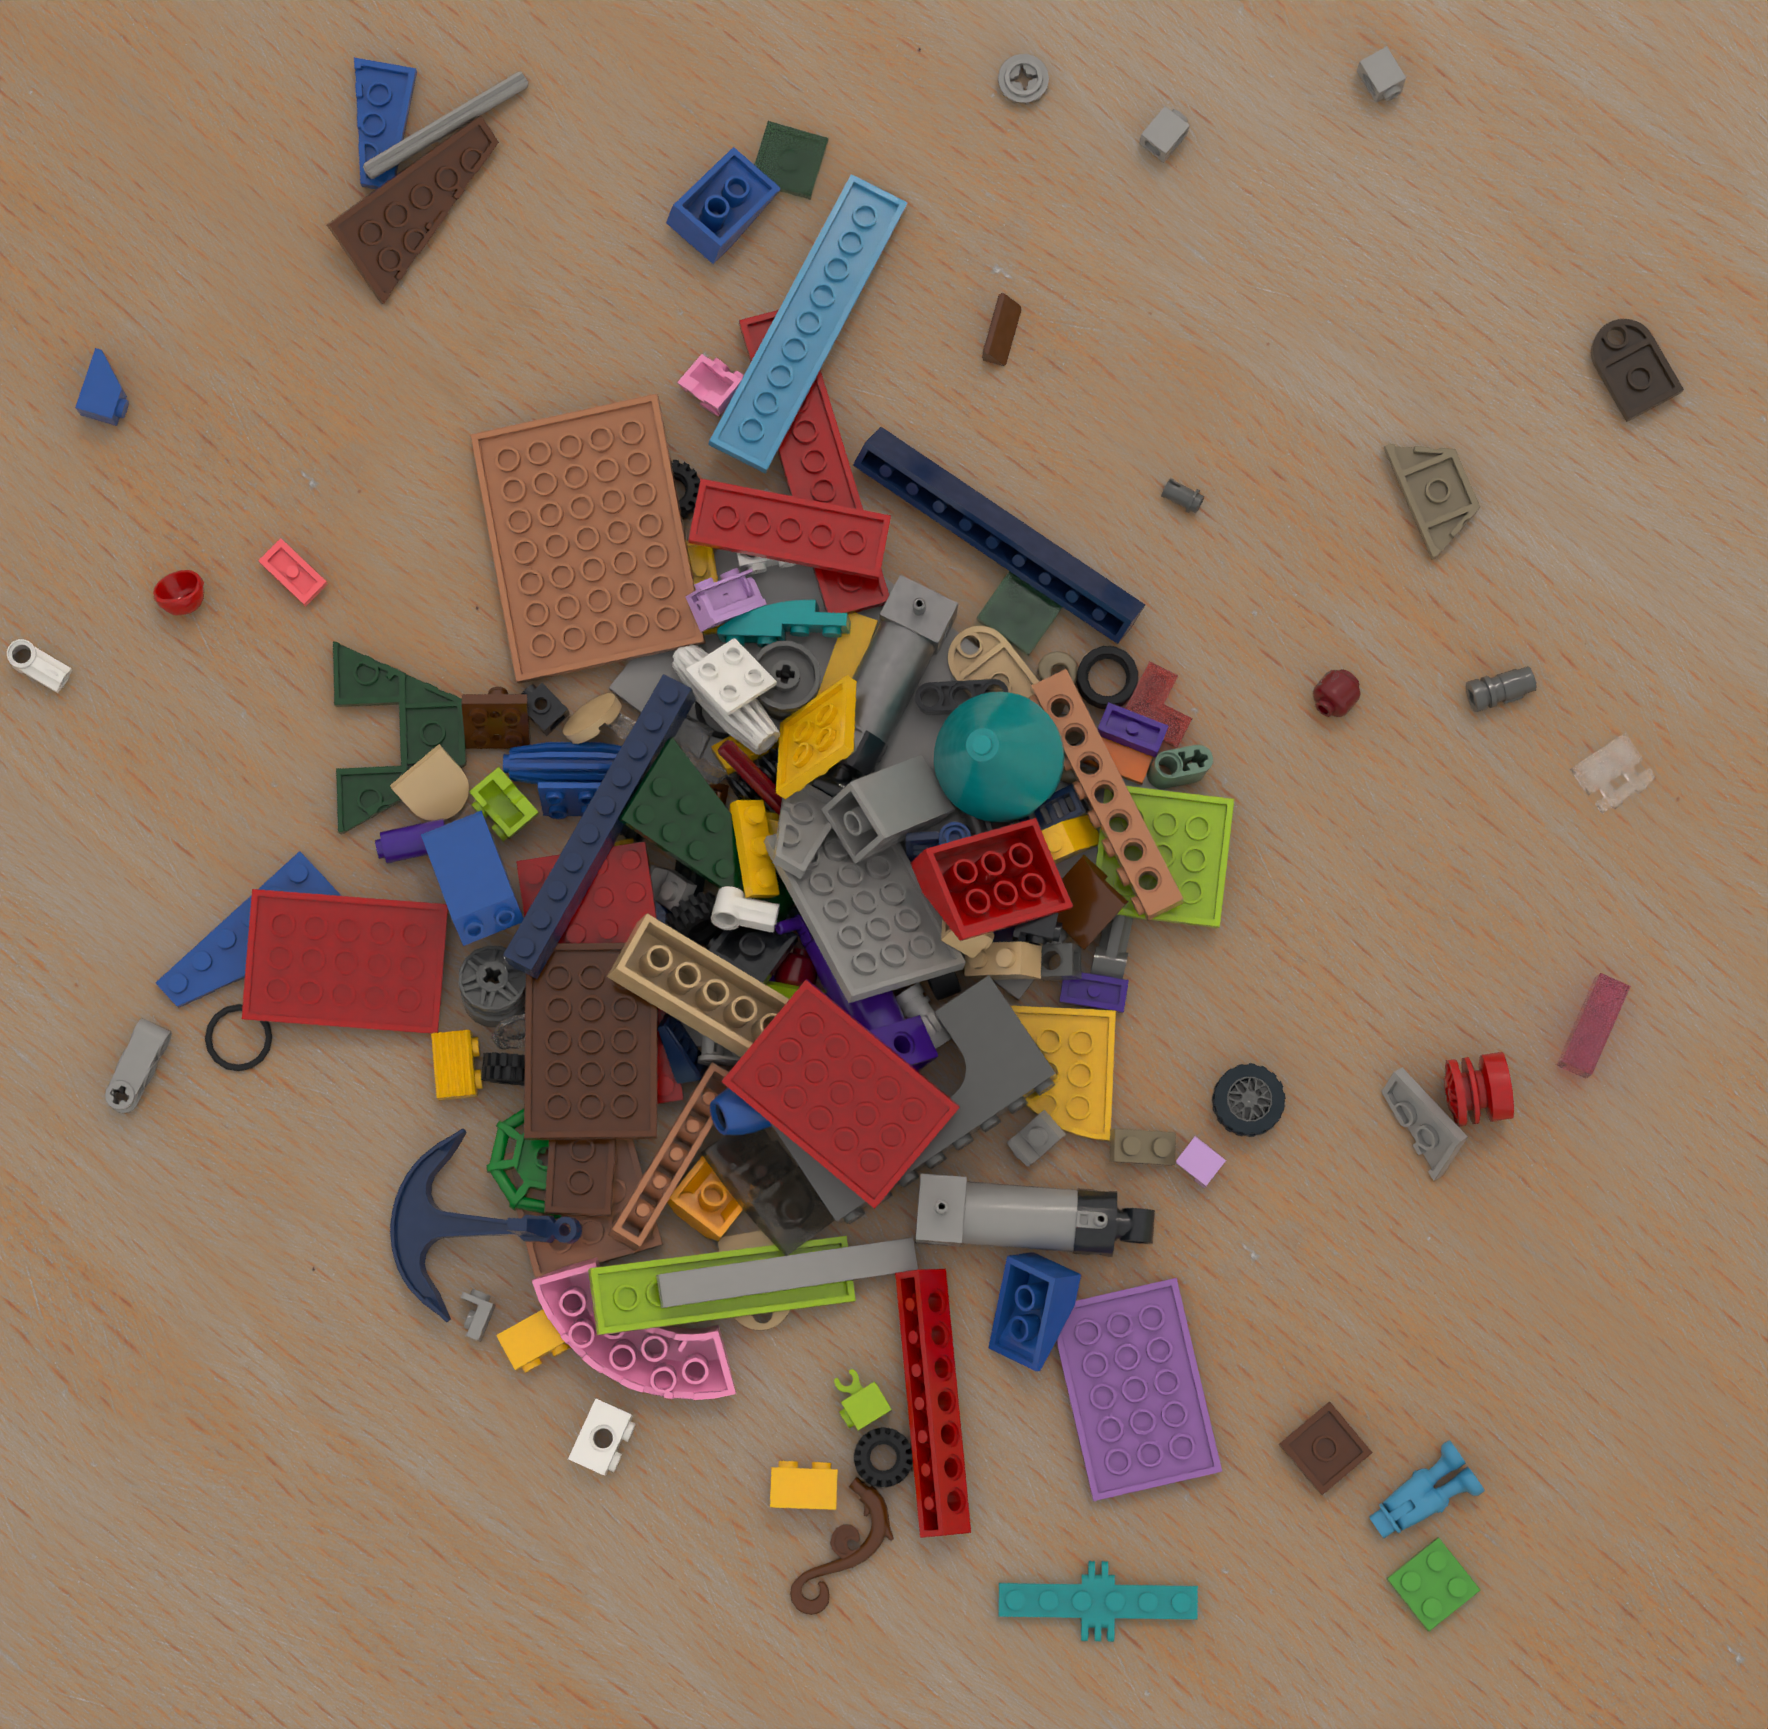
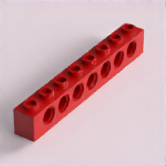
[895,1268,971,1538]

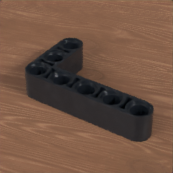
[915,679,1016,831]

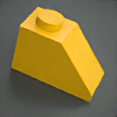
[1042,815,1099,864]

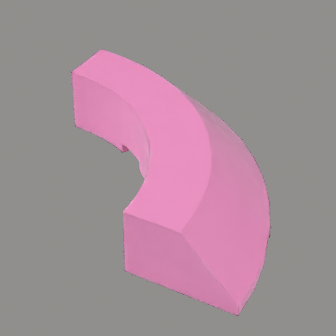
[532,1257,736,1400]

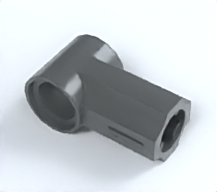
[1090,915,1133,979]

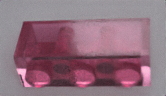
[1556,973,1631,1079]

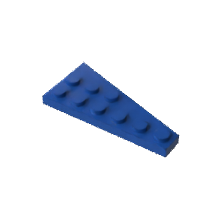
[156,851,341,1008]

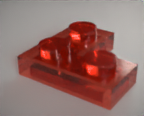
[1125,661,1193,749]

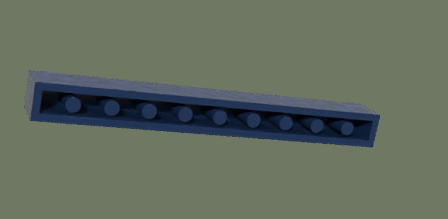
[853,427,1145,644]
[503,674,696,979]

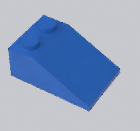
[666,147,781,264]
[988,1252,1081,1372]

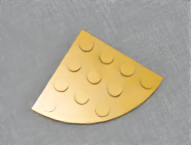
[1010,1005,1116,1142]

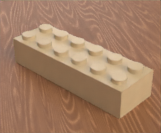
[607,914,789,1057]

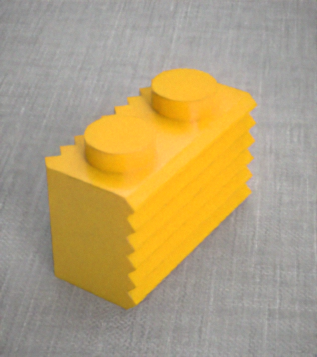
[431,1030,483,1101]

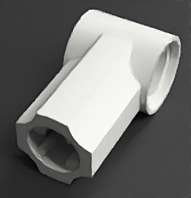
[7,639,72,693]
[711,886,780,933]

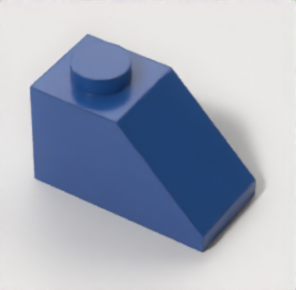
[75,348,129,426]

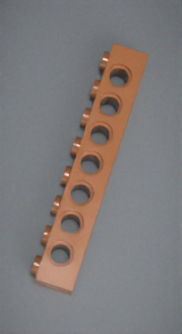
[1028,669,1183,921]

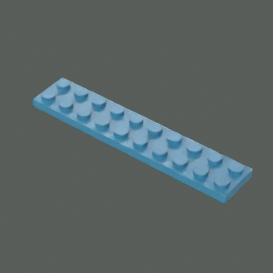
[708,174,908,474]

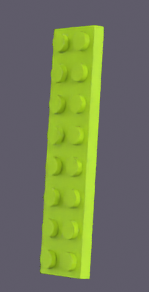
[588,1236,856,1335]

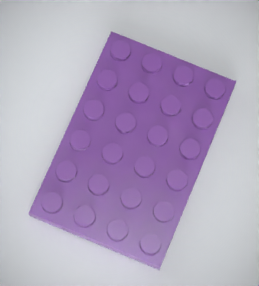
[1056,1278,1222,1501]

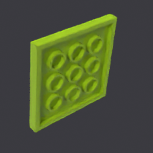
[1096,786,1234,928]

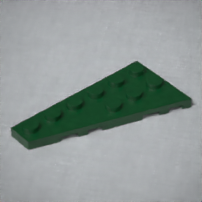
[618,737,795,922]

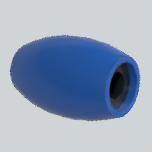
[710,1088,772,1135]

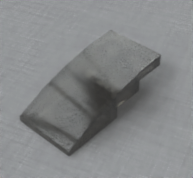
[700,1129,835,1256]

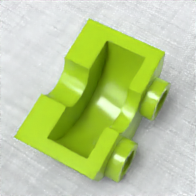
[469,767,539,842]

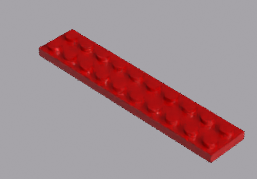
[739,310,889,614]

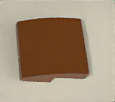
[1057,855,1128,950]

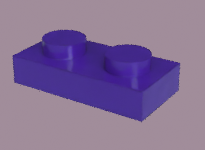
[1097,702,1169,758]
[1059,972,1129,1013]

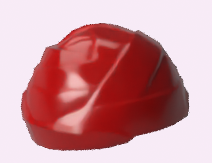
[153,570,205,616]

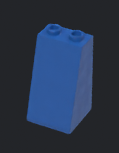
[421,810,524,946]

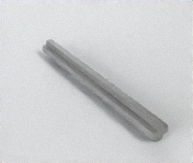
[363,72,528,179]

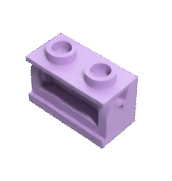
[686,568,767,632]

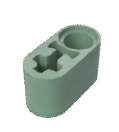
[1147,745,1213,789]

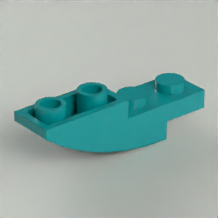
[717,600,851,648]

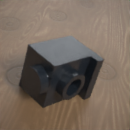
[521,683,570,736]
[1012,913,1063,946]

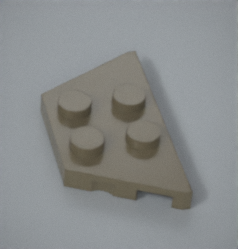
[1384,444,1480,560]

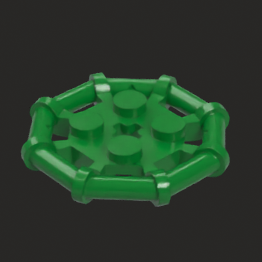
[486,1108,561,1219]

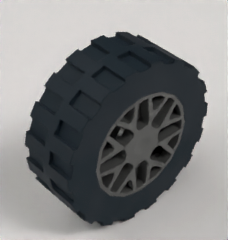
[1212,1063,1286,1137]

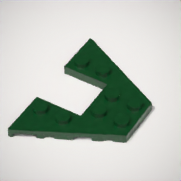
[333,641,467,834]

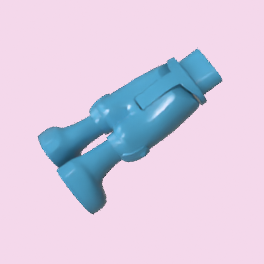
[1369,1440,1485,1539]

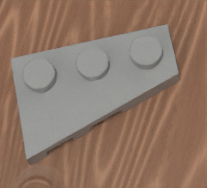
[1381,1067,1468,1181]

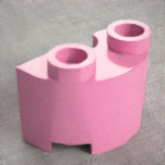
[677,354,744,416]

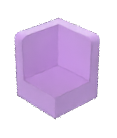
[1176,1136,1226,1188]

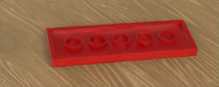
[688,479,891,580]

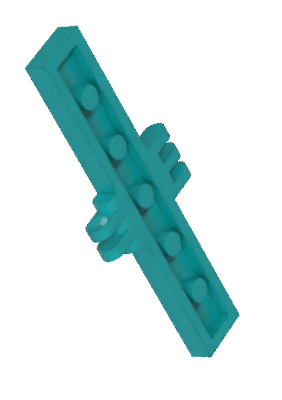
[998,1561,1198,1642]

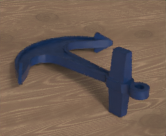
[390,1128,582,1322]

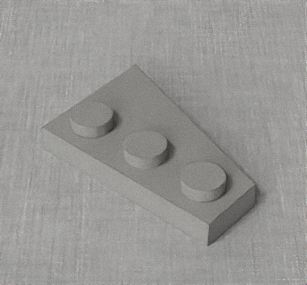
[772,784,833,879]

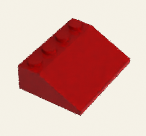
[910,818,1073,941]

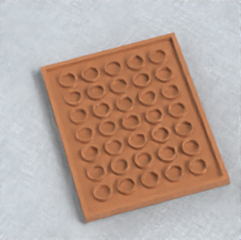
[471,393,706,684]

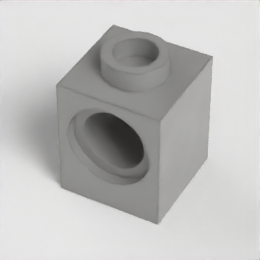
[1357,46,1406,103]
[1139,106,1190,163]

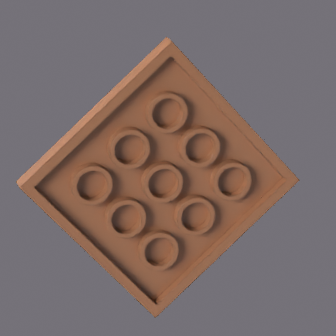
[504,1139,663,1278]

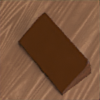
[982,293,1021,366]

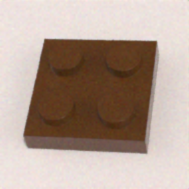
[1279,1402,1373,1495]

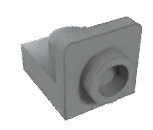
[650,865,697,909]
[1007,1110,1066,1167]
[461,1289,496,1342]

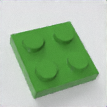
[1386,1537,1480,1631]

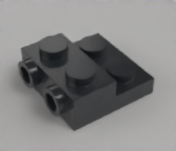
[706,926,798,985]

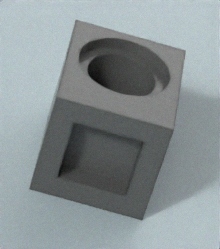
[1041,943,1082,981]

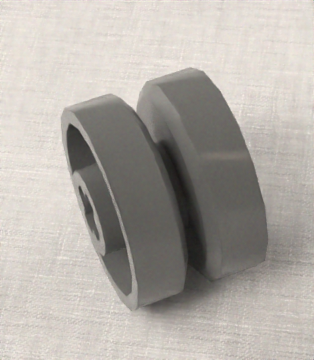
[754,641,821,720]

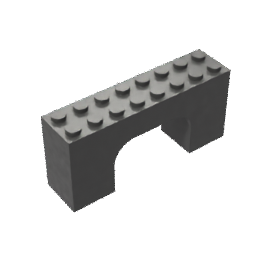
[771,975,1058,1224]

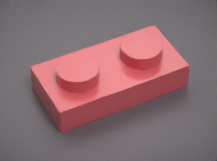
[258,538,328,607]

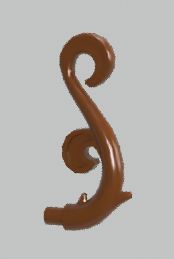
[790,1477,894,1615]

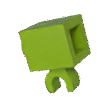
[834,1369,892,1431]

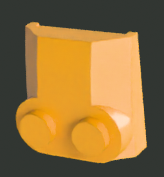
[667,1150,759,1242]

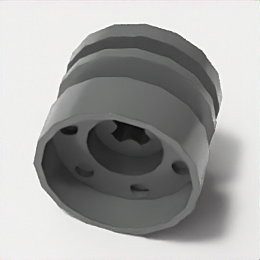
[458,946,526,1028]

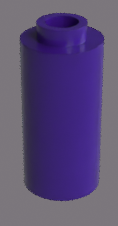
[375,818,446,864]

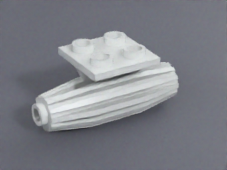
[672,638,780,755]

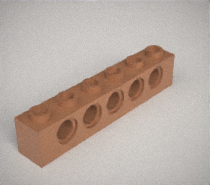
[607,1062,729,1251]

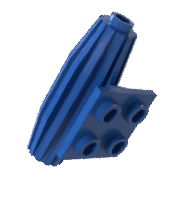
[503,742,622,819]

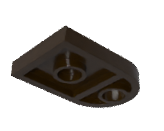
[1591,319,1684,422]

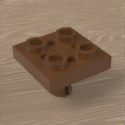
[461,686,531,749]

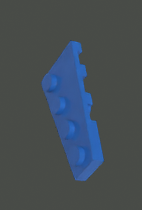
[354,58,417,189]

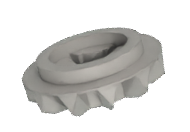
[998,54,1049,104]

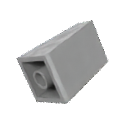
[822,754,955,864]

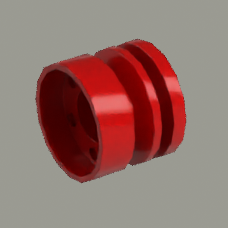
[1444,1052,1514,1127]

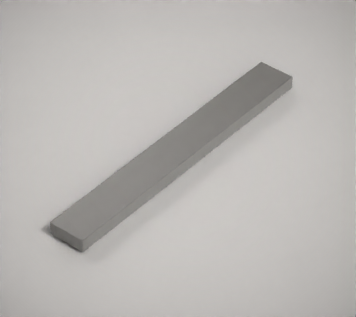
[656,1237,918,1308]

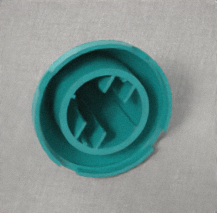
[934,692,1064,823]

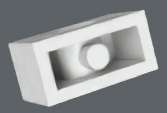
[568,1399,636,1476]

